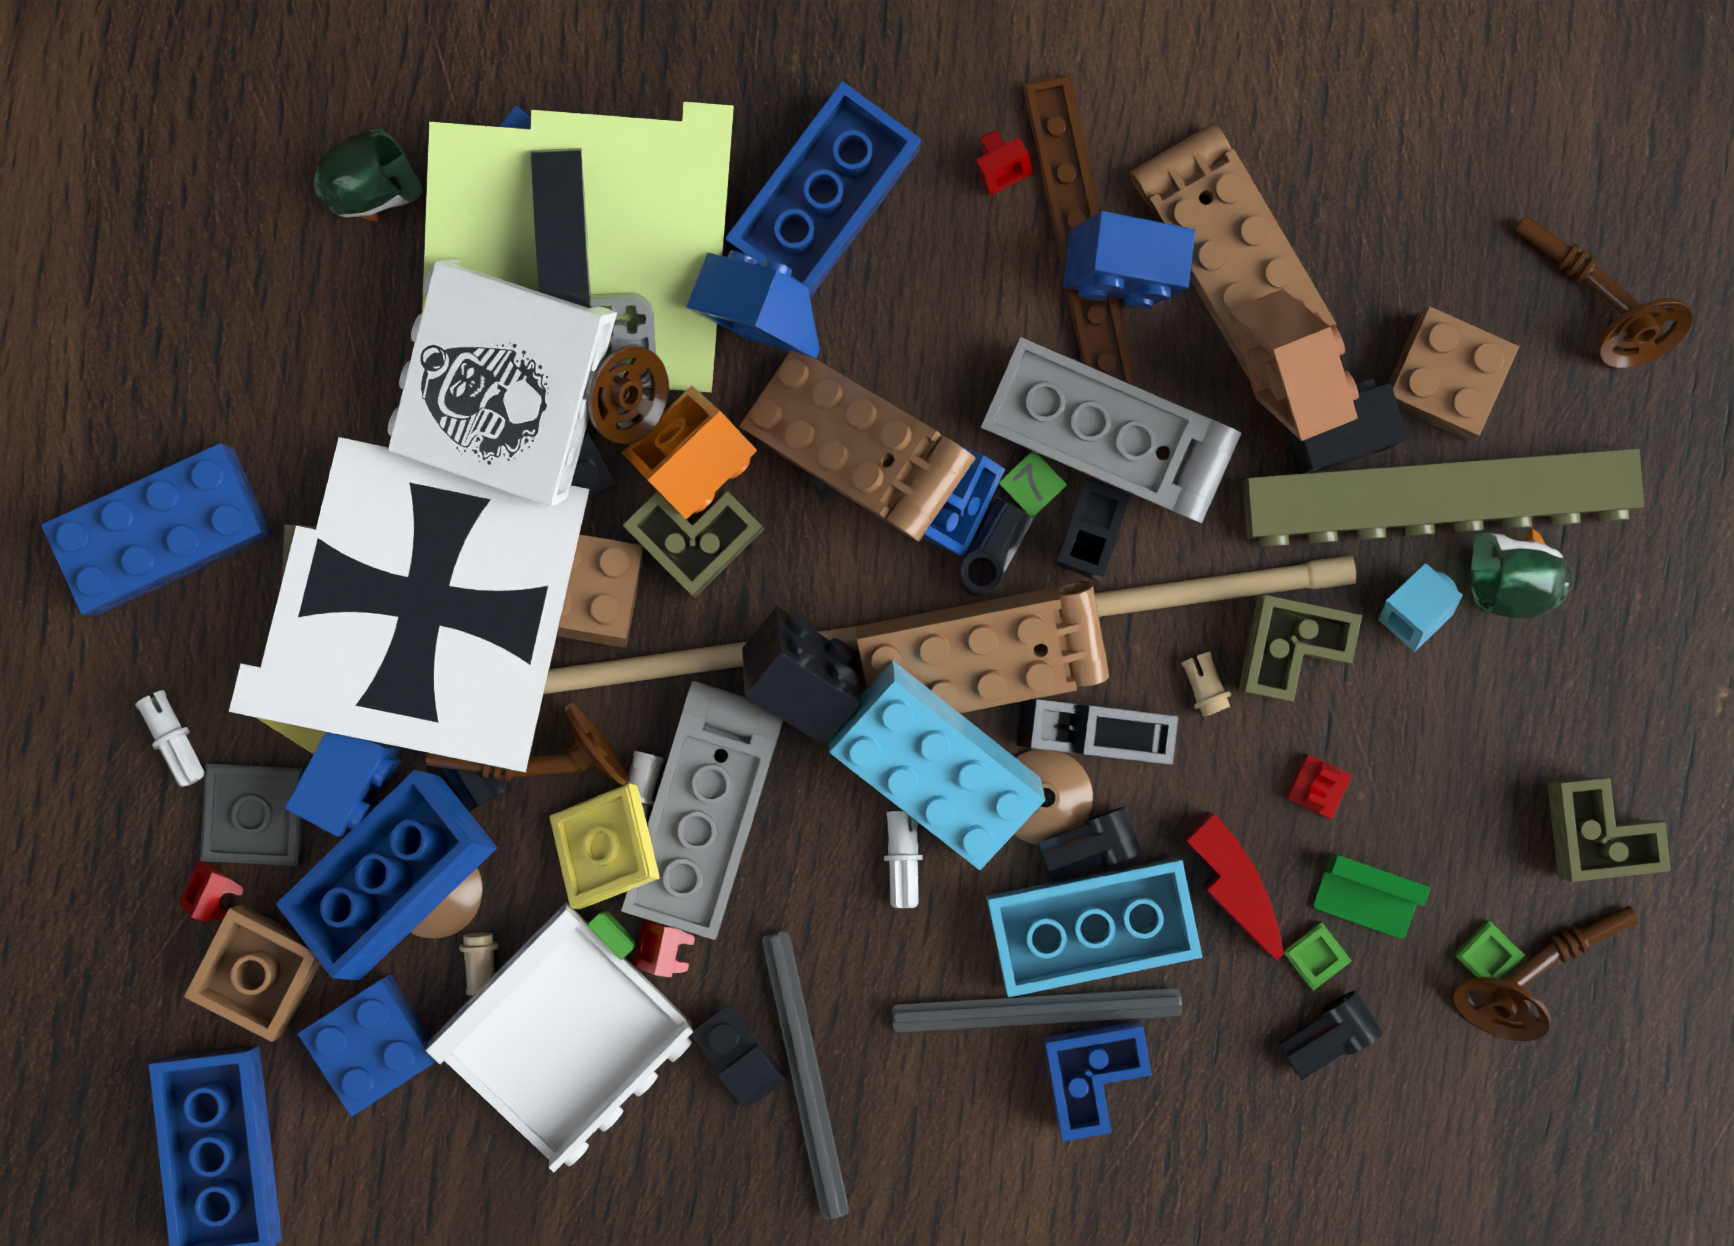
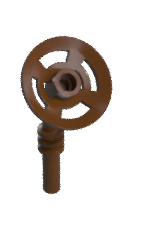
[1514,215,1693,368]
[588,346,669,444]
[426,703,629,785]
[1453,906,1638,1041]

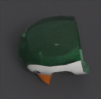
[313,128,423,221]
[1471,527,1571,618]

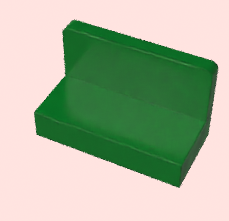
[1312,852,1431,939]

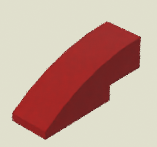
[1182,812,1284,961]

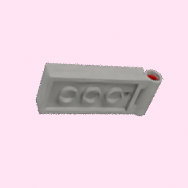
[981,337,1242,524]
[621,681,784,940]

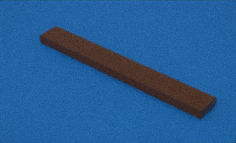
[1022,74,1137,387]

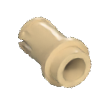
[1181,652,1232,717]
[459,932,498,995]

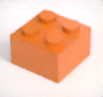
[622,385,757,519]

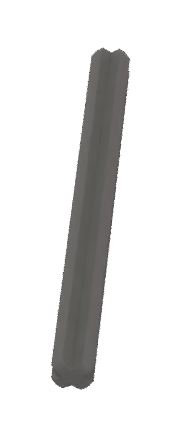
[762,931,849,1219]
[892,988,1182,1033]

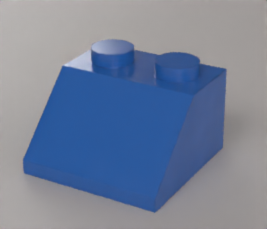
[686,250,820,359]

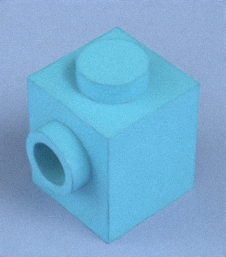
[1378,563,1462,652]

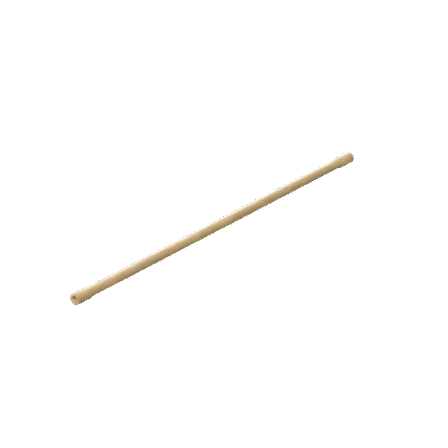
[543,555,1356,694]

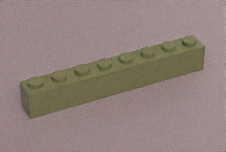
[1242,449,1644,547]

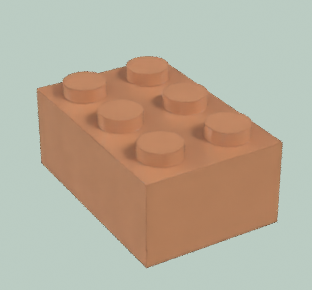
[1228,289,1359,441]

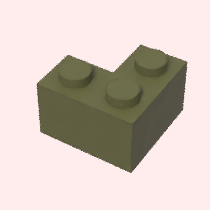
[623,491,764,598]
[1238,595,1362,702]
[1547,776,1671,882]

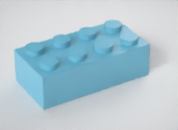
[829,660,1045,870]
[986,857,1202,997]

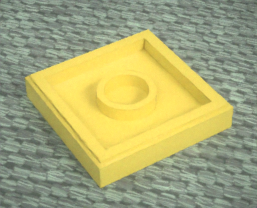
[549,784,660,909]

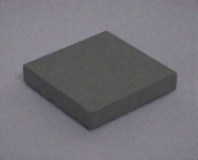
[200,763,306,866]

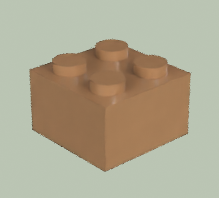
[1388,306,1520,441]
[184,904,321,1042]

